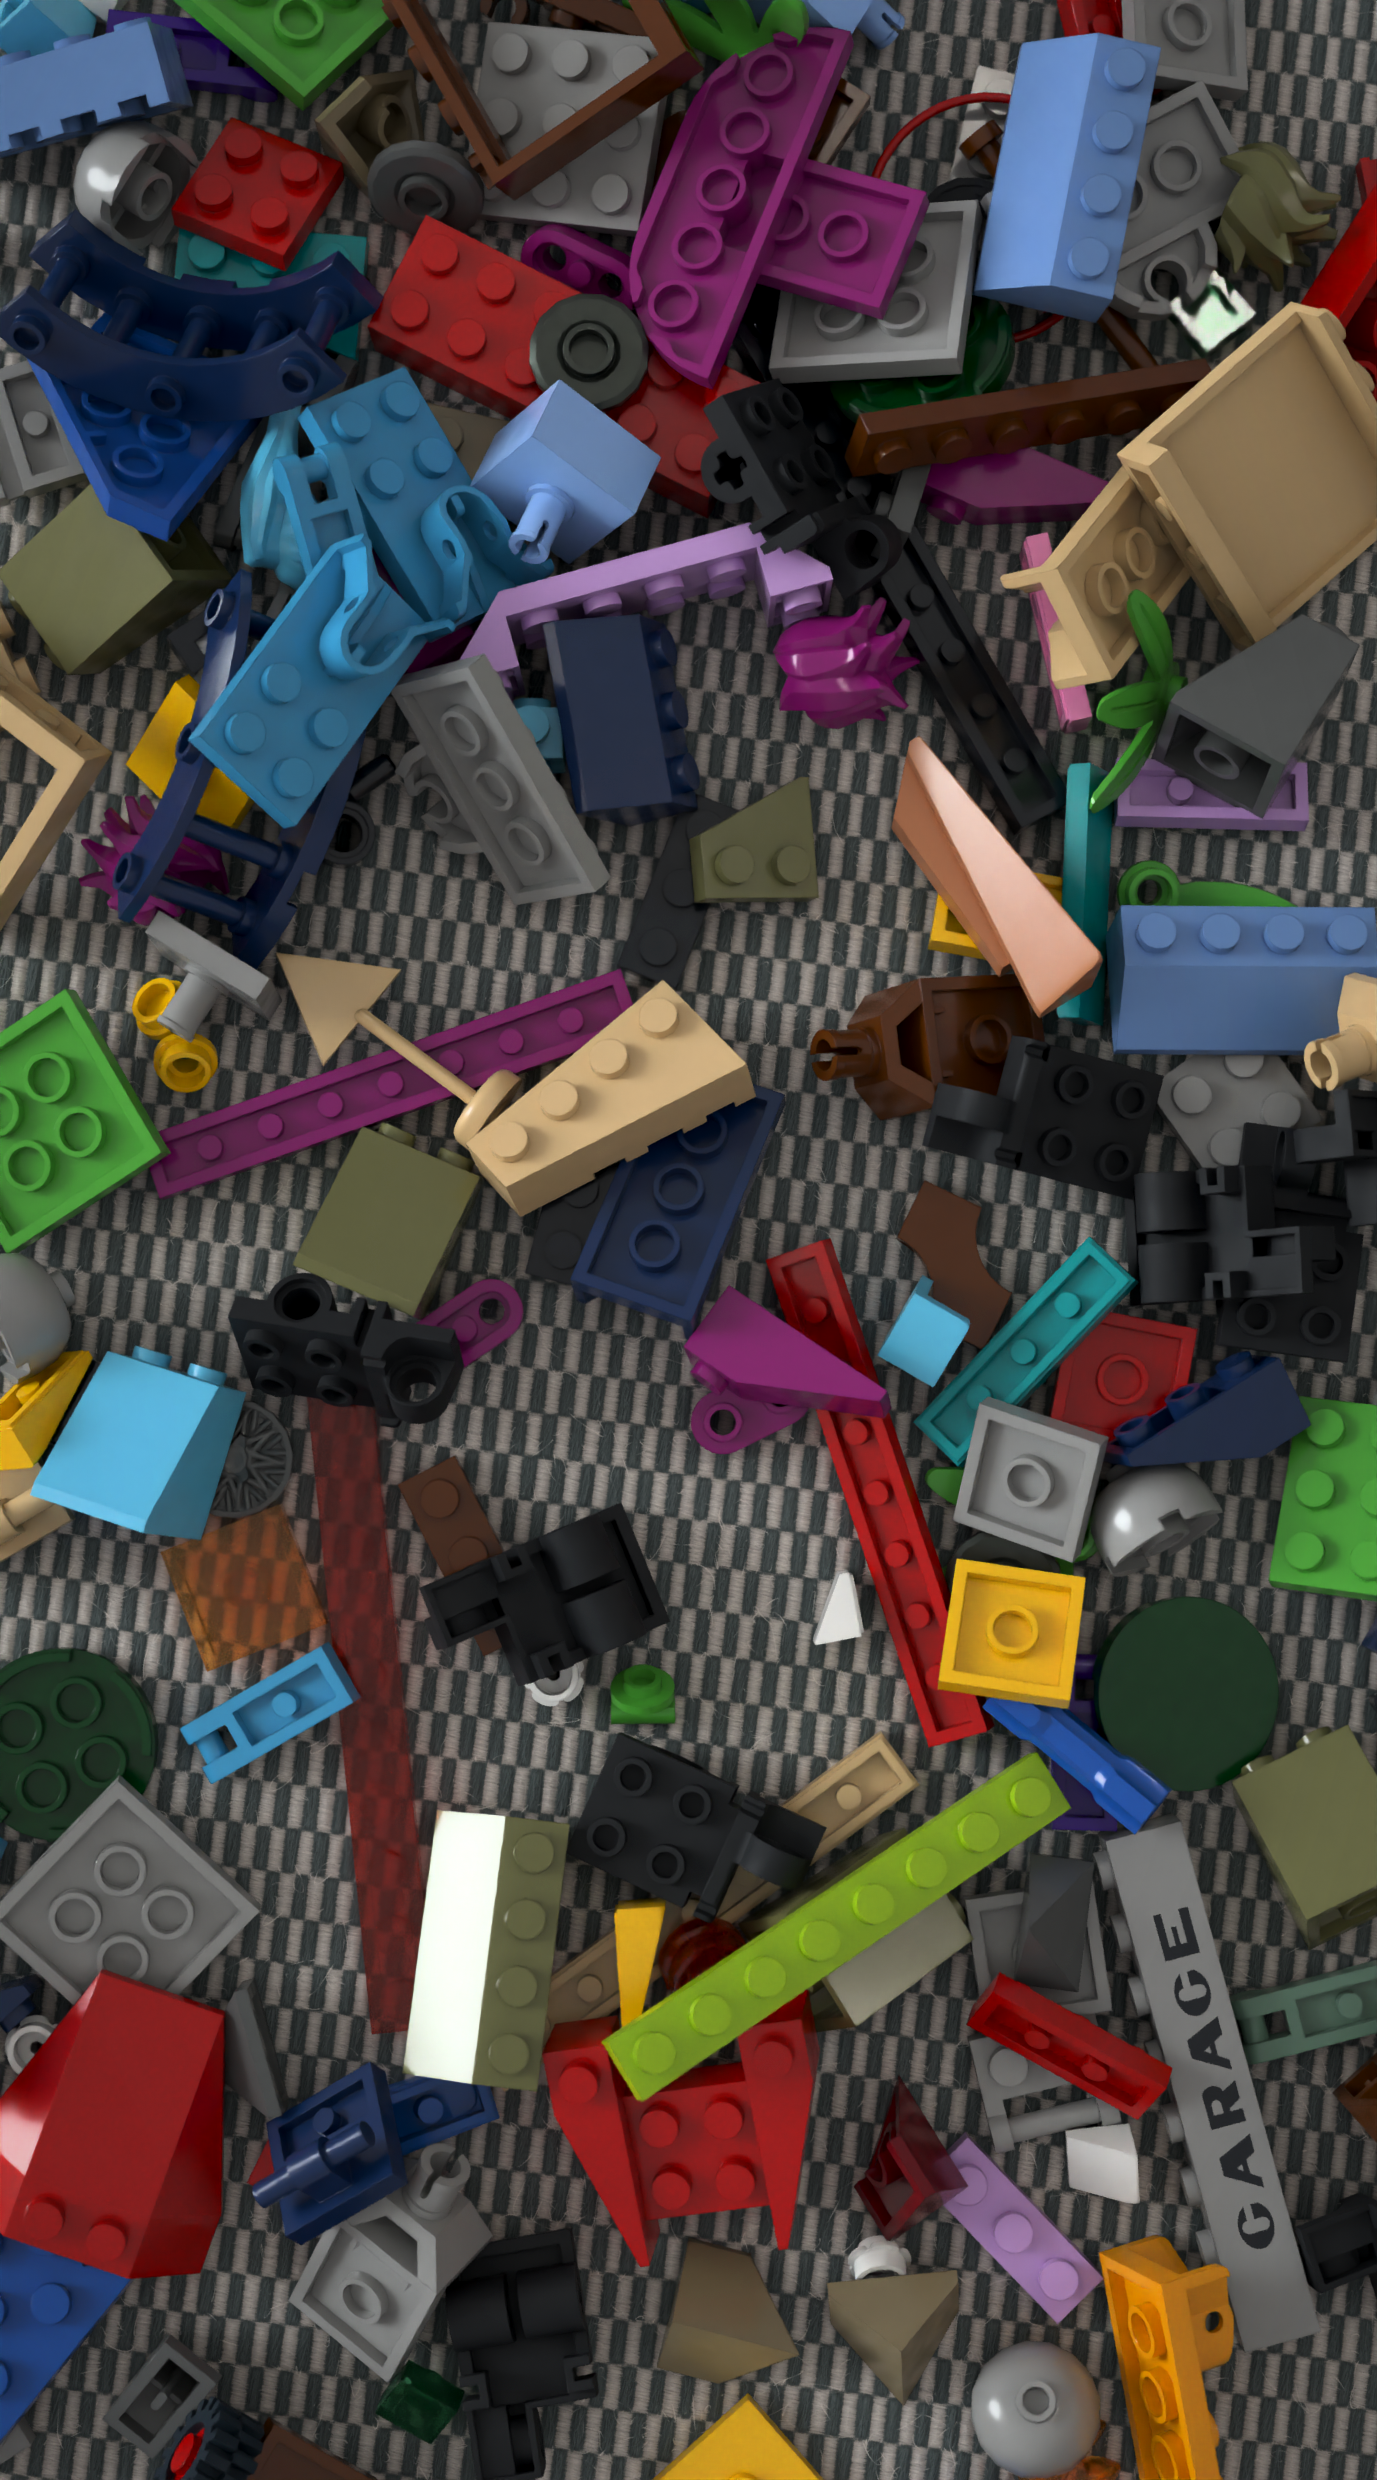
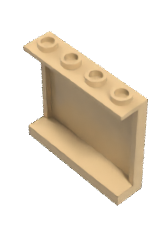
[1116,301,1377,651]

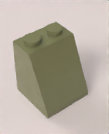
[0,484,233,675]
[293,1122,484,1319]
[1232,1724,1377,1950]
[738,1828,973,2032]

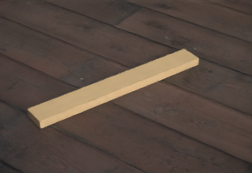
[502,1731,920,2092]

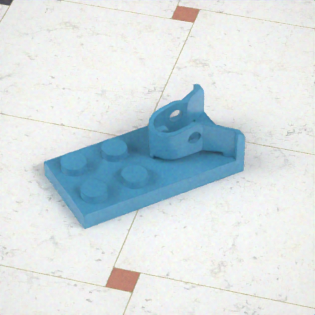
[297,367,554,643]
[188,533,456,829]

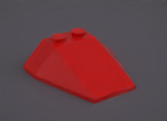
[0,1969,225,2279]

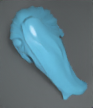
[240,405,319,591]

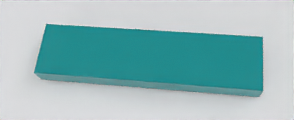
[1057,763,1113,1026]
[913,1236,1139,1467]

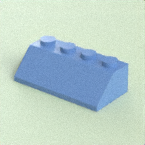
[972,33,1161,323]
[1105,905,1377,1055]

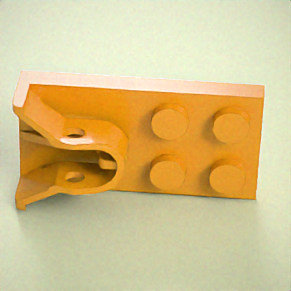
[1099,2235,1234,2480]

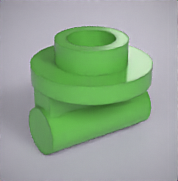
[610,1664,675,1725]

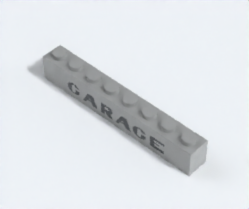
[1092,1813,1321,2353]

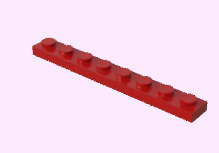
[766,1238,995,1748]

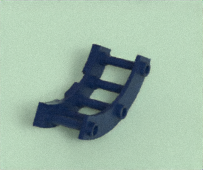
[0,209,383,422]
[112,568,366,969]

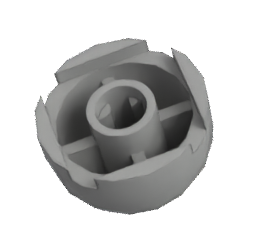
[73,120,198,256]
[0,1253,76,1384]
[1090,1463,1223,1577]
[971,2341,1101,2479]

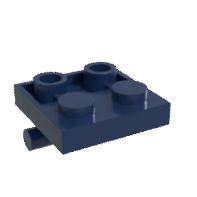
[252,2062,408,2245]

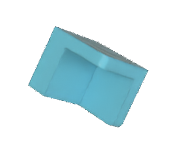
[0,0,97,56]
[877,1275,970,1387]

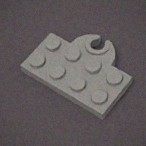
[980,80,1241,321]
[391,654,611,905]

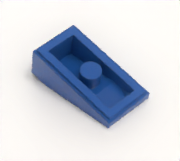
[388,2076,500,2156]

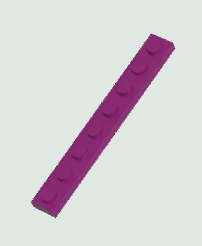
[149,969,633,1200]

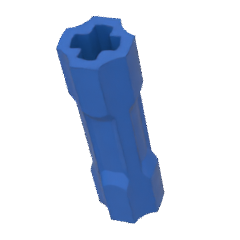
[982,1697,1172,1835]

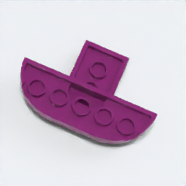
[629,27,930,390]

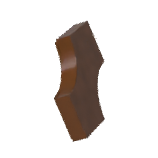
[896,1180,1012,1350]

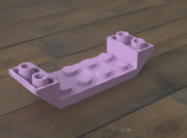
[460,522,833,703]

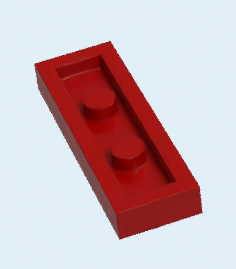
[966,1972,1173,2120]

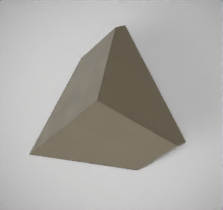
[314,69,425,201]
[657,2238,800,2384]
[827,2270,959,2406]

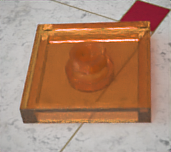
[160,1504,329,1672]

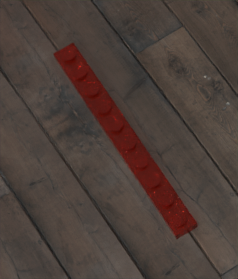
[307,1397,425,2035]

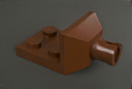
[810,974,1045,1121]

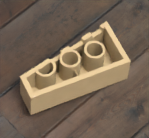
[465,980,756,1217]

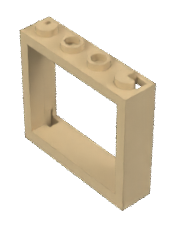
[0,666,112,931]

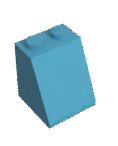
[30,1345,247,1540]

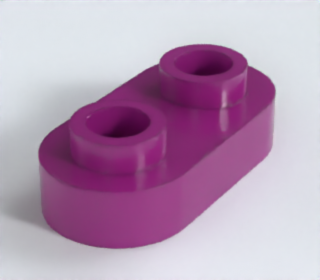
[520,224,635,310]
[416,1279,524,1370]
[691,1388,809,1454]

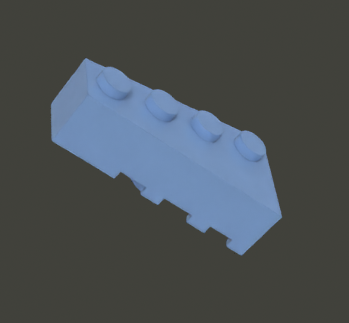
[0,17,193,159]

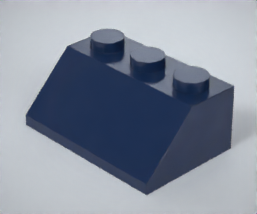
[542,614,700,827]

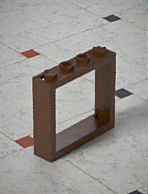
[381,0,704,201]

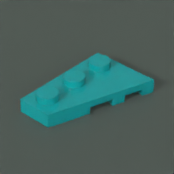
[174,228,369,361]

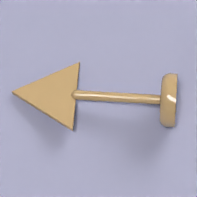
[276,952,522,1151]

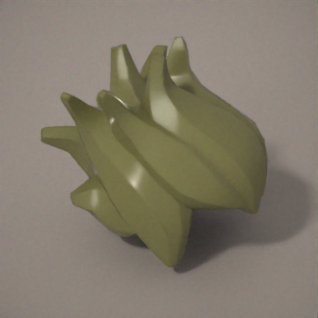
[1214,141,1341,292]

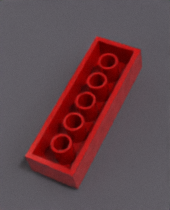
[368,215,760,519]

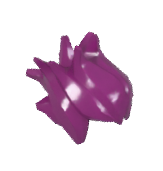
[773,597,920,729]
[78,794,230,926]

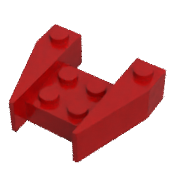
[542,1990,820,2267]

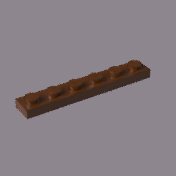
[845,358,1211,477]

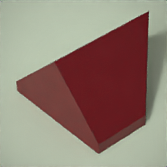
[854,2075,968,2241]

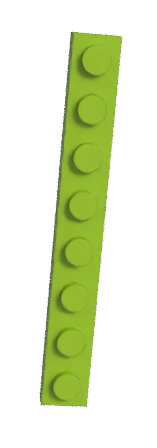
[602,1752,1071,2101]

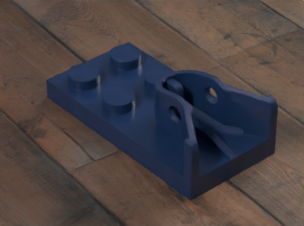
[570,1084,786,1340]

